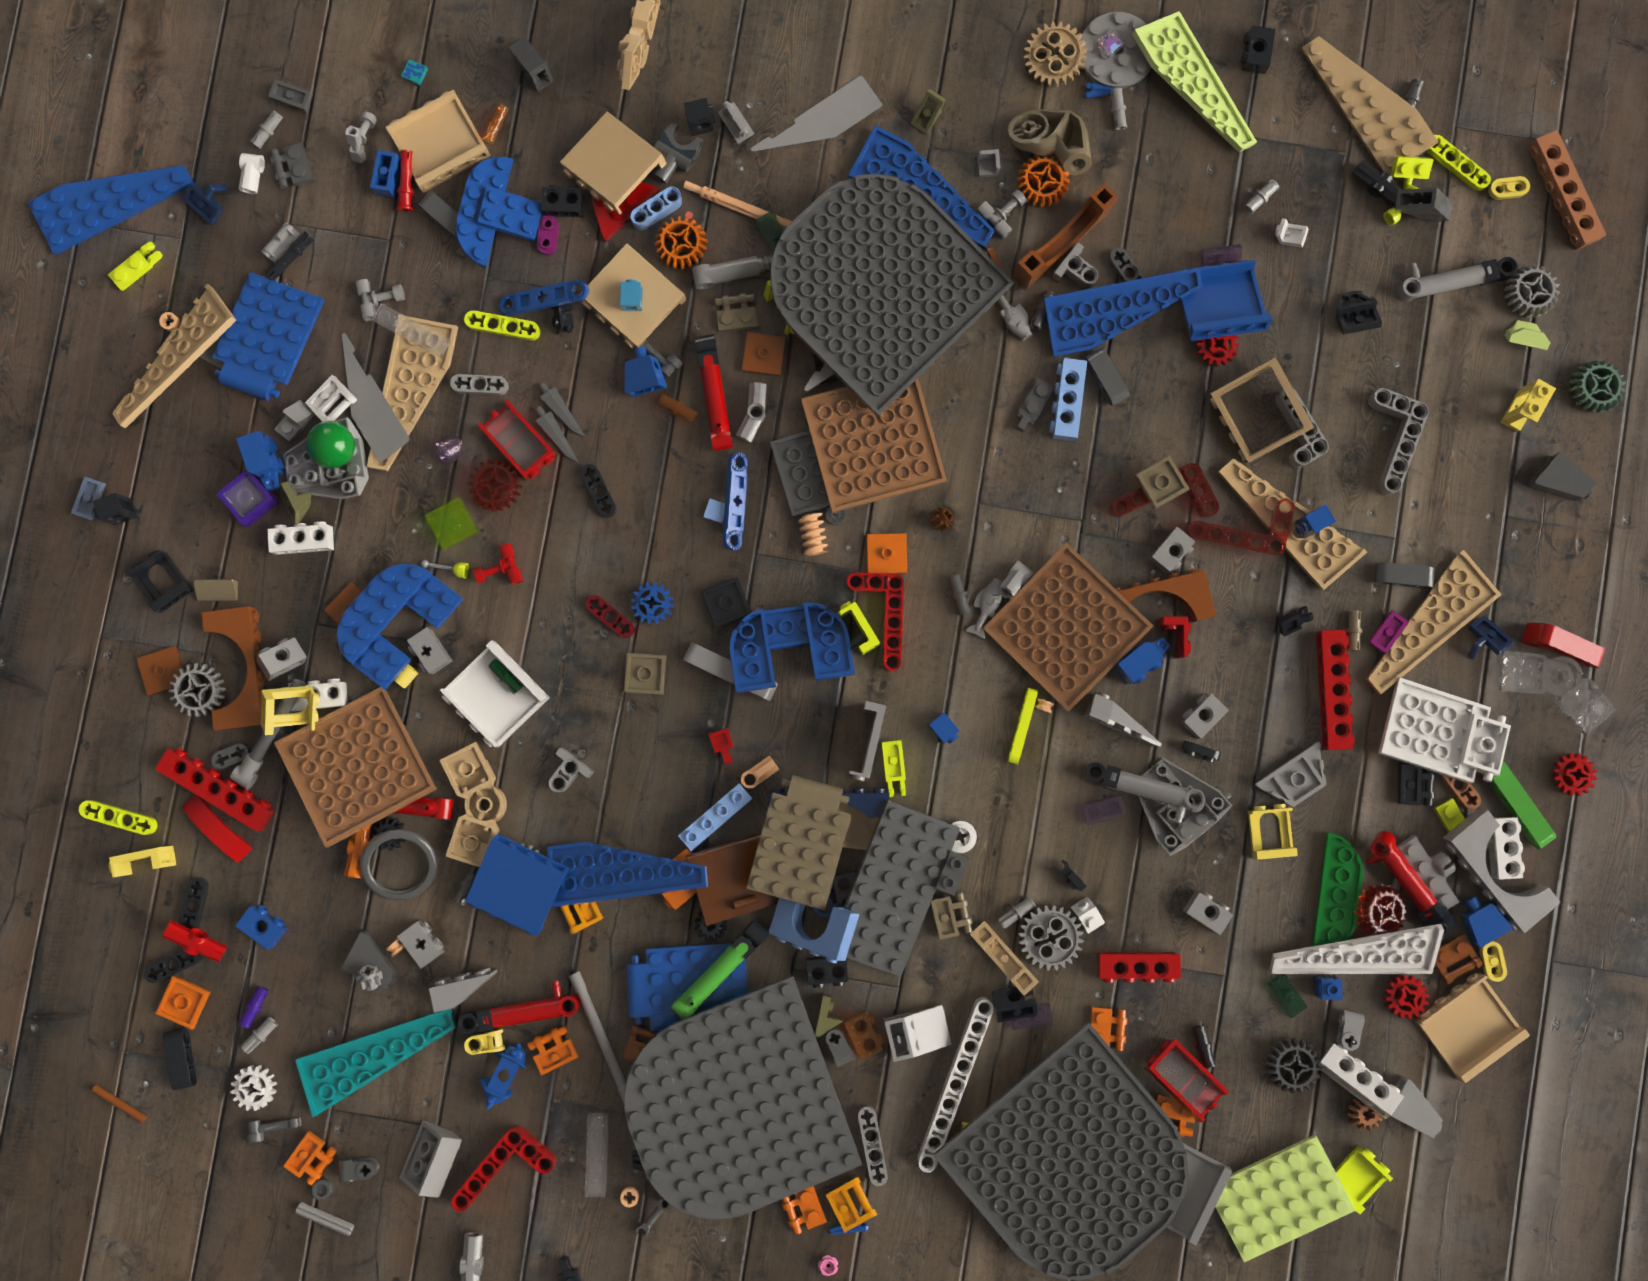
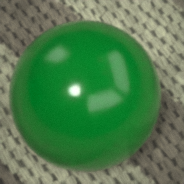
[306,421,355,469]

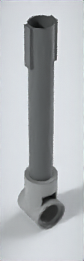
[230,679,306,790]

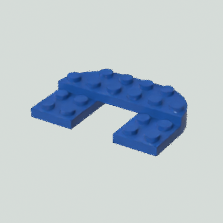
[337,564,463,690]
[730,602,855,693]

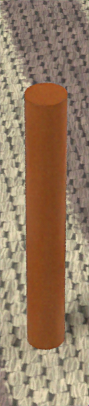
[91,1084,147,1123]

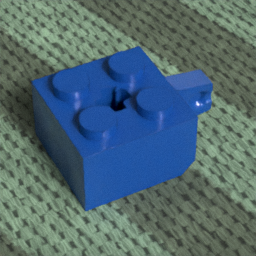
[236,431,284,491]
[1113,637,1170,685]

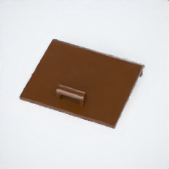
[686,833,779,926]

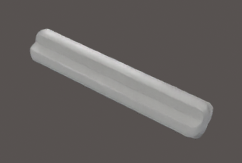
[295,1202,354,1236]

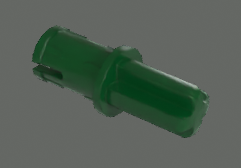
[488,659,523,695]

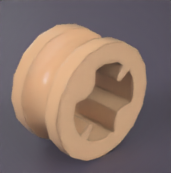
[159,312,180,332]
[1034,698,1054,713]
[386,939,405,957]
[620,1187,639,1208]

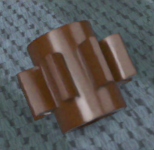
[929,507,953,532]

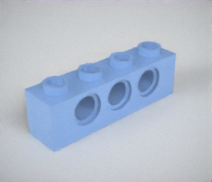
[1049,358,1087,442]
[678,783,753,851]

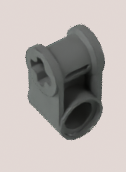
[825,1026,856,1068]
[338,1157,380,1182]

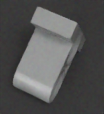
[1052,242,1098,289]
[549,747,594,792]

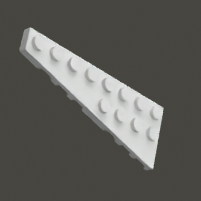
[1270,924,1444,974]

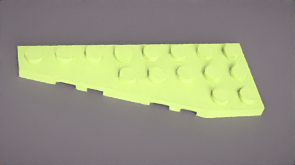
[1132,11,1257,152]

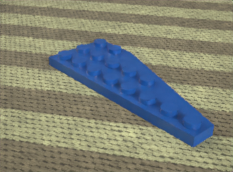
[28,165,194,255]
[1043,267,1202,357]

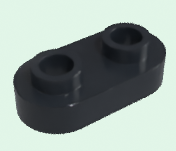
[1181,740,1222,763]

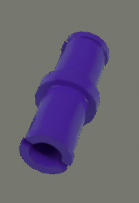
[238,985,269,1028]

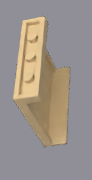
[386,90,491,193]
[560,112,667,214]
[579,243,686,349]
[1415,973,1530,1083]

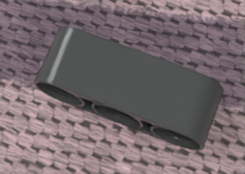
[417,190,458,240]
[1084,348,1130,406]
[1375,562,1435,588]

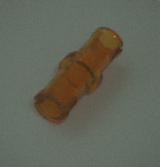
[482,104,509,145]
[658,393,699,423]

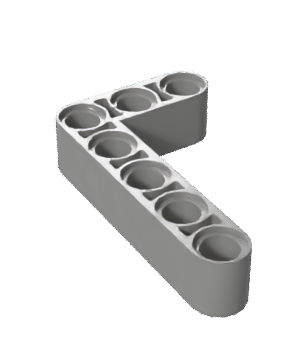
[1368,388,1429,496]

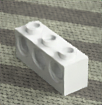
[268,522,334,555]
[282,679,348,712]
[1488,817,1525,879]

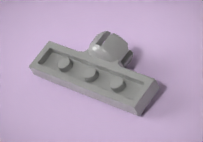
[1397,835,1459,910]

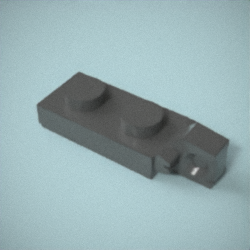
[1016,378,1055,432]

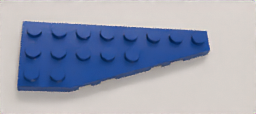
[848,125,994,249]
[547,842,708,908]

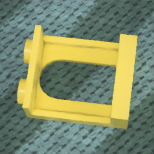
[1500,379,1556,432]
[261,686,319,735]
[1248,804,1298,860]
[108,846,176,877]

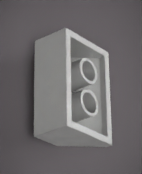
[399,1120,462,1198]

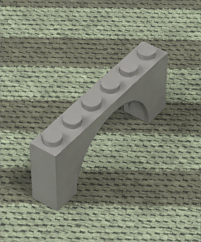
[1443,807,1561,934]

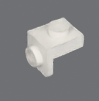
[1275,219,1309,248]
[1071,897,1105,934]

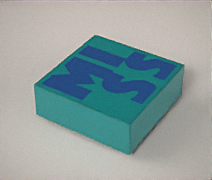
[401,59,428,86]

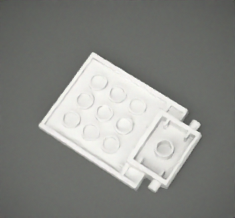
[1378,678,1511,784]

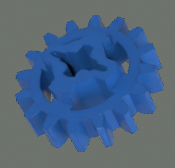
[631,582,674,625]

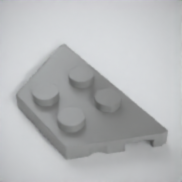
[1254,742,1326,807]

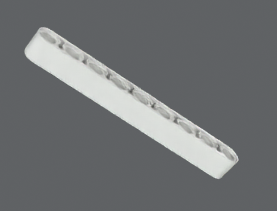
[917,997,994,1173]

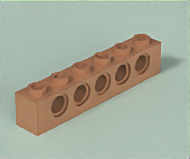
[1528,130,1606,250]

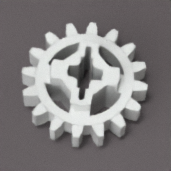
[230,1065,277,1111]

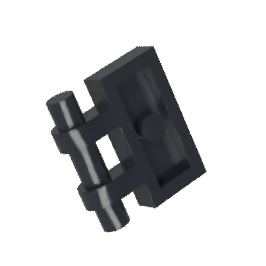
[1398,764,1436,806]

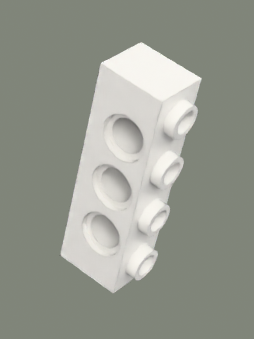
[1317,1044,1404,1119]

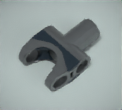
[652,122,703,184]

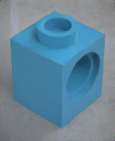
[620,279,643,311]

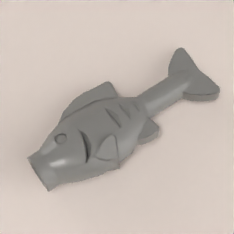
[997,296,1032,341]
[966,578,1003,639]

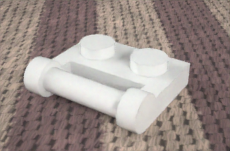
[305,375,357,422]

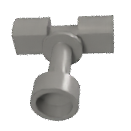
[345,112,377,163]
[977,189,1027,239]
[356,279,405,321]

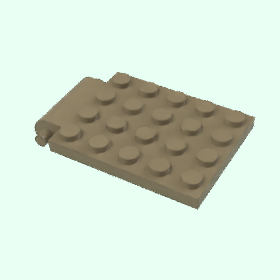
[747,775,851,910]

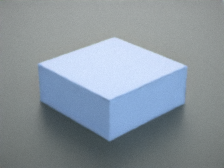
[703,499,725,524]

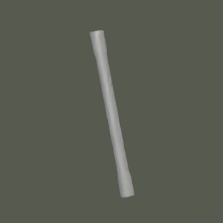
[569,971,626,1104]

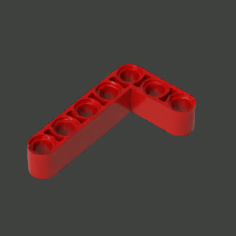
[846,572,904,672]
[451,1125,557,1212]

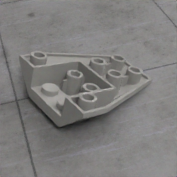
[283,417,369,499]
[1138,758,1232,856]

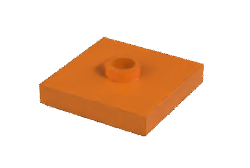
[867,534,907,574]
[155,975,211,1030]

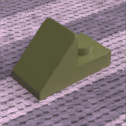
[911,89,946,134]
[280,482,311,525]
[815,993,843,1037]

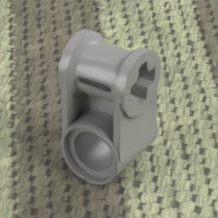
[1336,1009,1365,1051]

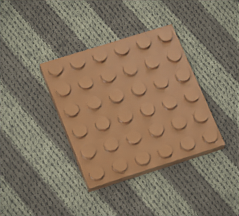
[801,378,947,513]
[983,542,1153,712]
[274,687,437,848]

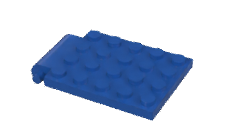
[212,272,325,401]
[626,943,747,1031]

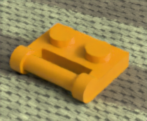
[560,902,604,935]
[826,1177,877,1233]

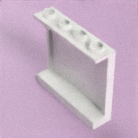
[440,640,550,747]

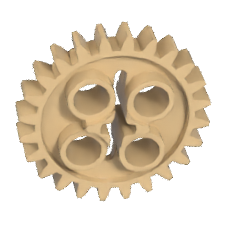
[1024,21,1087,87]

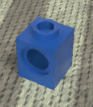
[928,712,960,744]
[1315,976,1342,1000]

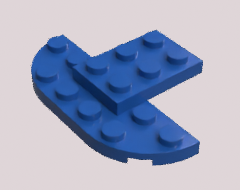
[455,157,542,269]

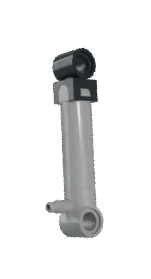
[1396,257,1518,302]
[1085,762,1205,824]

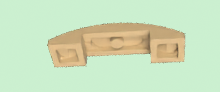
[970,921,1039,996]

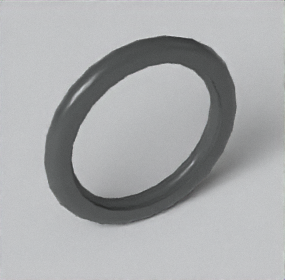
[359,829,438,900]

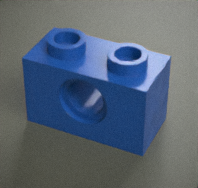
[370,150,400,199]
[1294,504,1336,539]
[236,905,288,950]

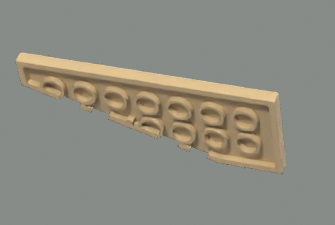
[1301,36,1438,174]
[367,315,458,472]

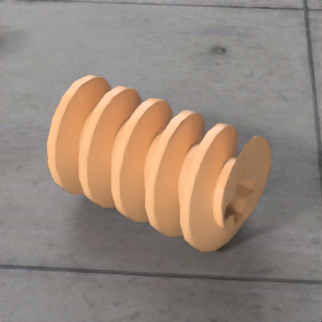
[798,513,828,556]

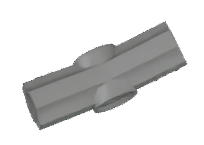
[736,382,767,443]

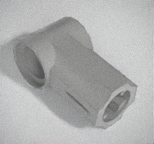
[998,560,1034,599]

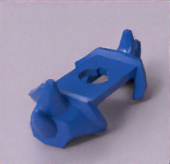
[480,1043,526,1109]

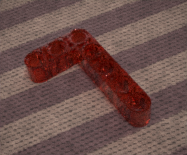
[1110,463,1219,518]
[1187,498,1295,555]

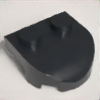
[1336,291,1382,335]

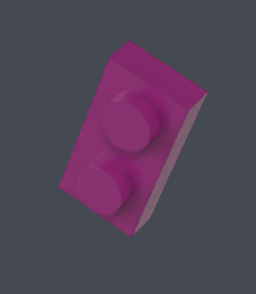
[1368,610,1409,654]

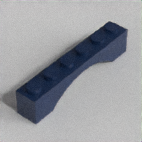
[768,787,889,818]

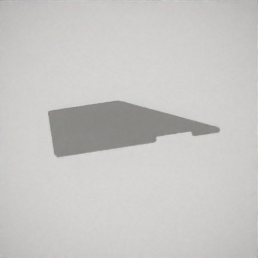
[751,76,882,151]
[342,333,410,462]

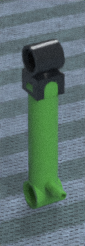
[670,919,770,1019]

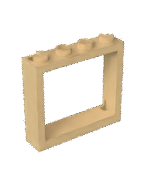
[1210,357,1314,463]

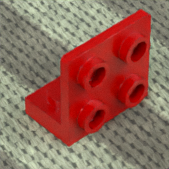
[1156,617,1191,659]

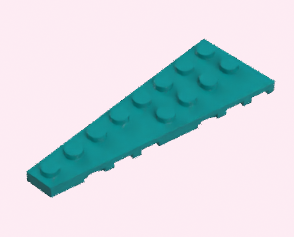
[295,1009,457,1117]

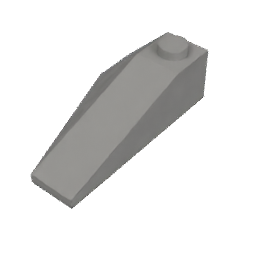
[1083,692,1162,747]

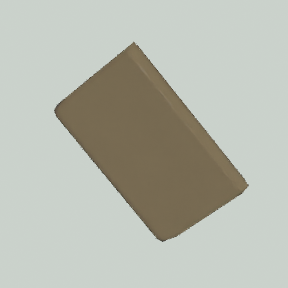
[194,580,238,601]

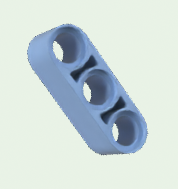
[630,187,682,231]

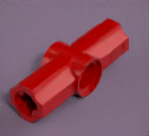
[162,920,227,963]

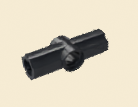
[1351,160,1403,207]

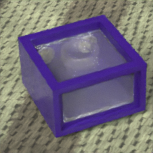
[217,470,279,527]

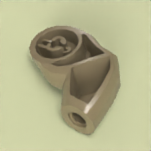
[1008,109,1092,176]

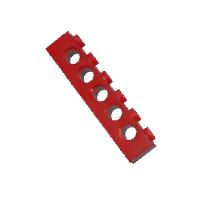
[1316,630,1355,750]
[155,747,275,831]

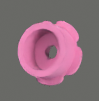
[818,1255,838,1276]

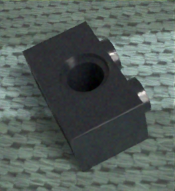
[1240,25,1275,74]
[684,98,716,137]
[992,987,1038,1023]

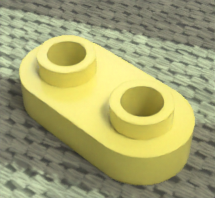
[1488,176,1530,200]
[1479,941,1507,982]

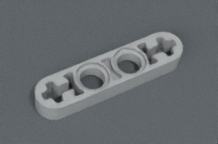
[858,1105,888,1186]

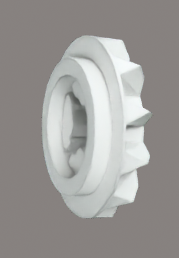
[952,821,977,853]

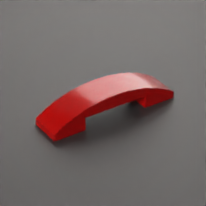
[182,794,253,863]

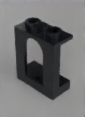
[127,550,193,613]

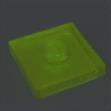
[425,497,479,550]

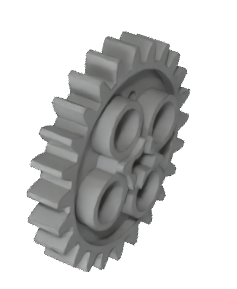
[1018,904,1084,971]

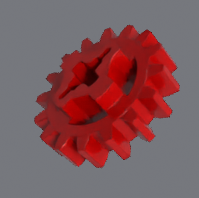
[1195,335,1240,368]
[1551,753,1597,796]
[1383,974,1430,1020]

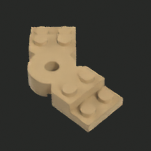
[617,0,660,90]
[439,742,507,867]

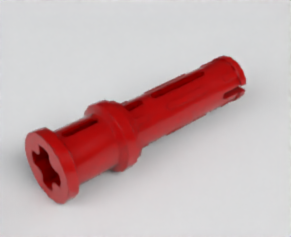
[396,150,414,212]

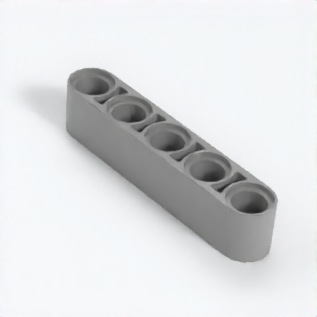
[683,642,779,701]

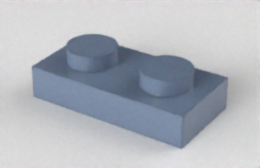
[71,476,106,521]

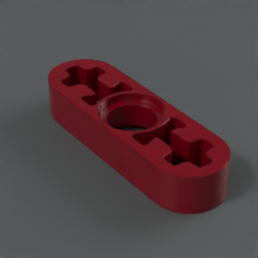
[586,595,635,638]

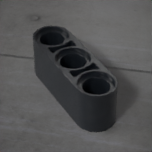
[163,1028,197,1090]

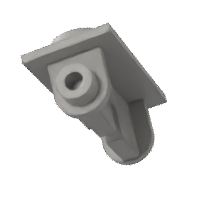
[718,101,754,144]
[261,223,301,263]

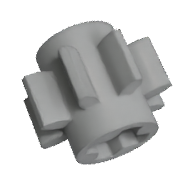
[356,965,383,991]

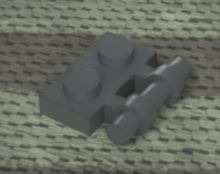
[270,142,314,189]

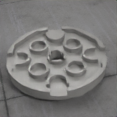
[1080,12,1152,89]

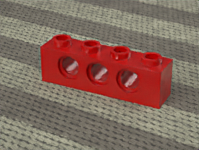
[1097,952,1181,982]

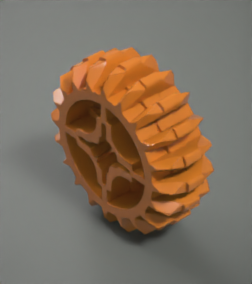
[1017,155,1070,208]
[655,216,707,269]

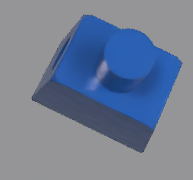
[625,347,667,397]
[1461,896,1513,948]

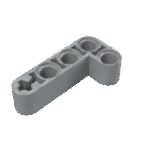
[1275,389,1329,468]

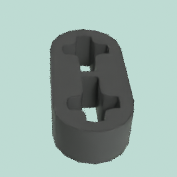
[211,744,251,769]

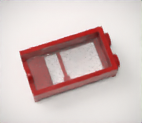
[478,399,557,480]
[1144,1039,1229,1122]

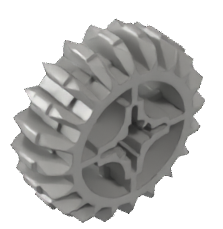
[1503,264,1560,318]
[169,663,226,717]

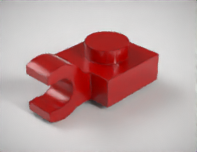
[709,728,734,765]

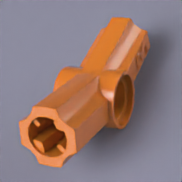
[344,824,372,879]

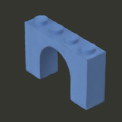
[769,898,860,963]

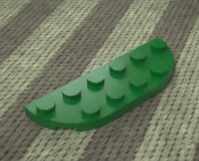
[1311,832,1363,947]

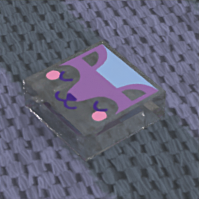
[1096,30,1124,58]

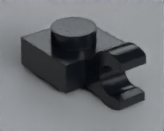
[1278,606,1314,637]
[1053,860,1087,891]
[558,1256,582,1281]

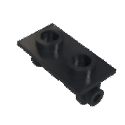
[551,303,574,335]

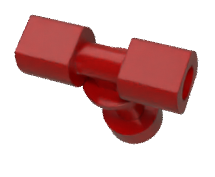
[473,543,524,585]

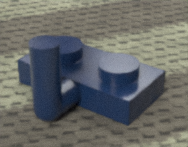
[183,183,227,225]
[1468,615,1514,659]

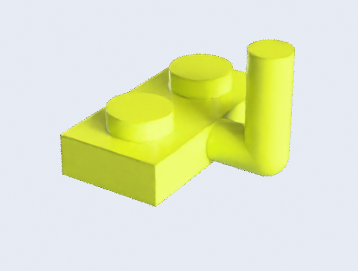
[1390,156,1434,190]

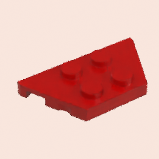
[592,182,660,242]

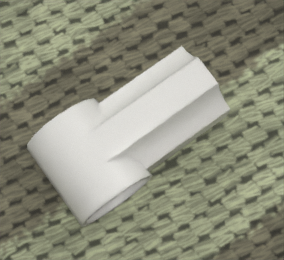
[239,153,265,194]

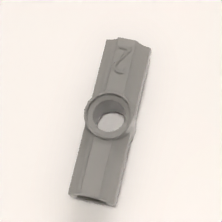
[459,1232,484,1281]

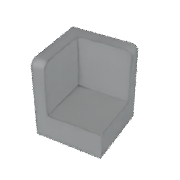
[977,149,1000,178]

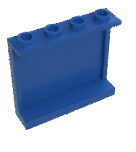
[1180,260,1272,341]
[465,834,570,936]

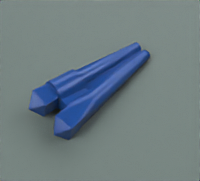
[1084,83,1114,99]
[829,1215,869,1235]

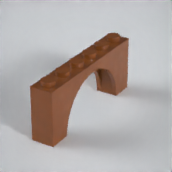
[1013,183,1118,290]
[1115,568,1217,622]
[201,606,266,731]

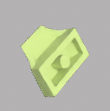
[1504,320,1550,350]

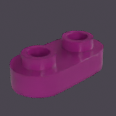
[537,215,559,256]

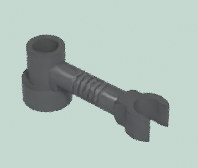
[640,341,683,377]
[247,1118,301,1143]
[635,1196,672,1239]

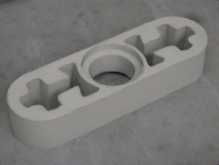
[450,374,509,395]

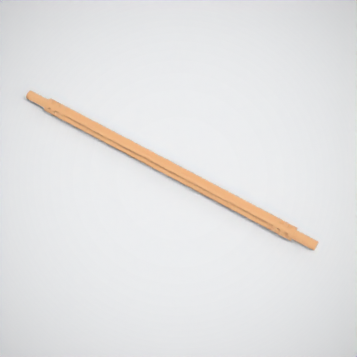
[683,181,793,231]

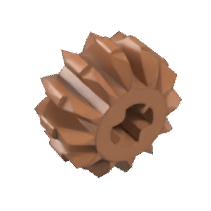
[1348,1098,1383,1131]

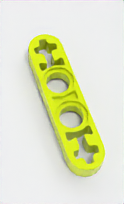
[1426,135,1491,191]
[464,311,540,341]
[1008,688,1038,765]
[79,800,157,835]

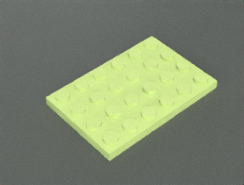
[1215,1134,1356,1262]

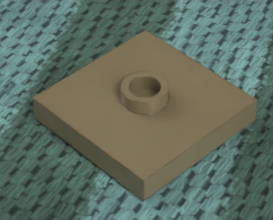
[1134,455,1189,510]
[624,653,667,695]

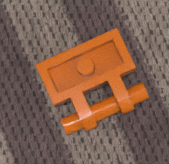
[1090,1006,1128,1051]
[528,1026,579,1076]
[1156,1094,1195,1137]
[283,1131,337,1185]
[781,1186,827,1235]

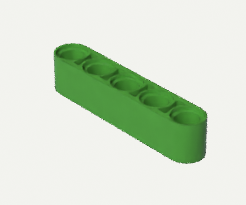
[1483,761,1556,850]

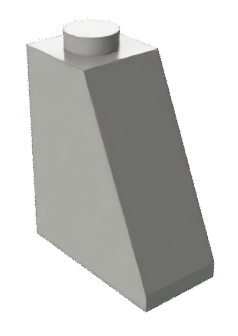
[1391,1075,1443,1138]

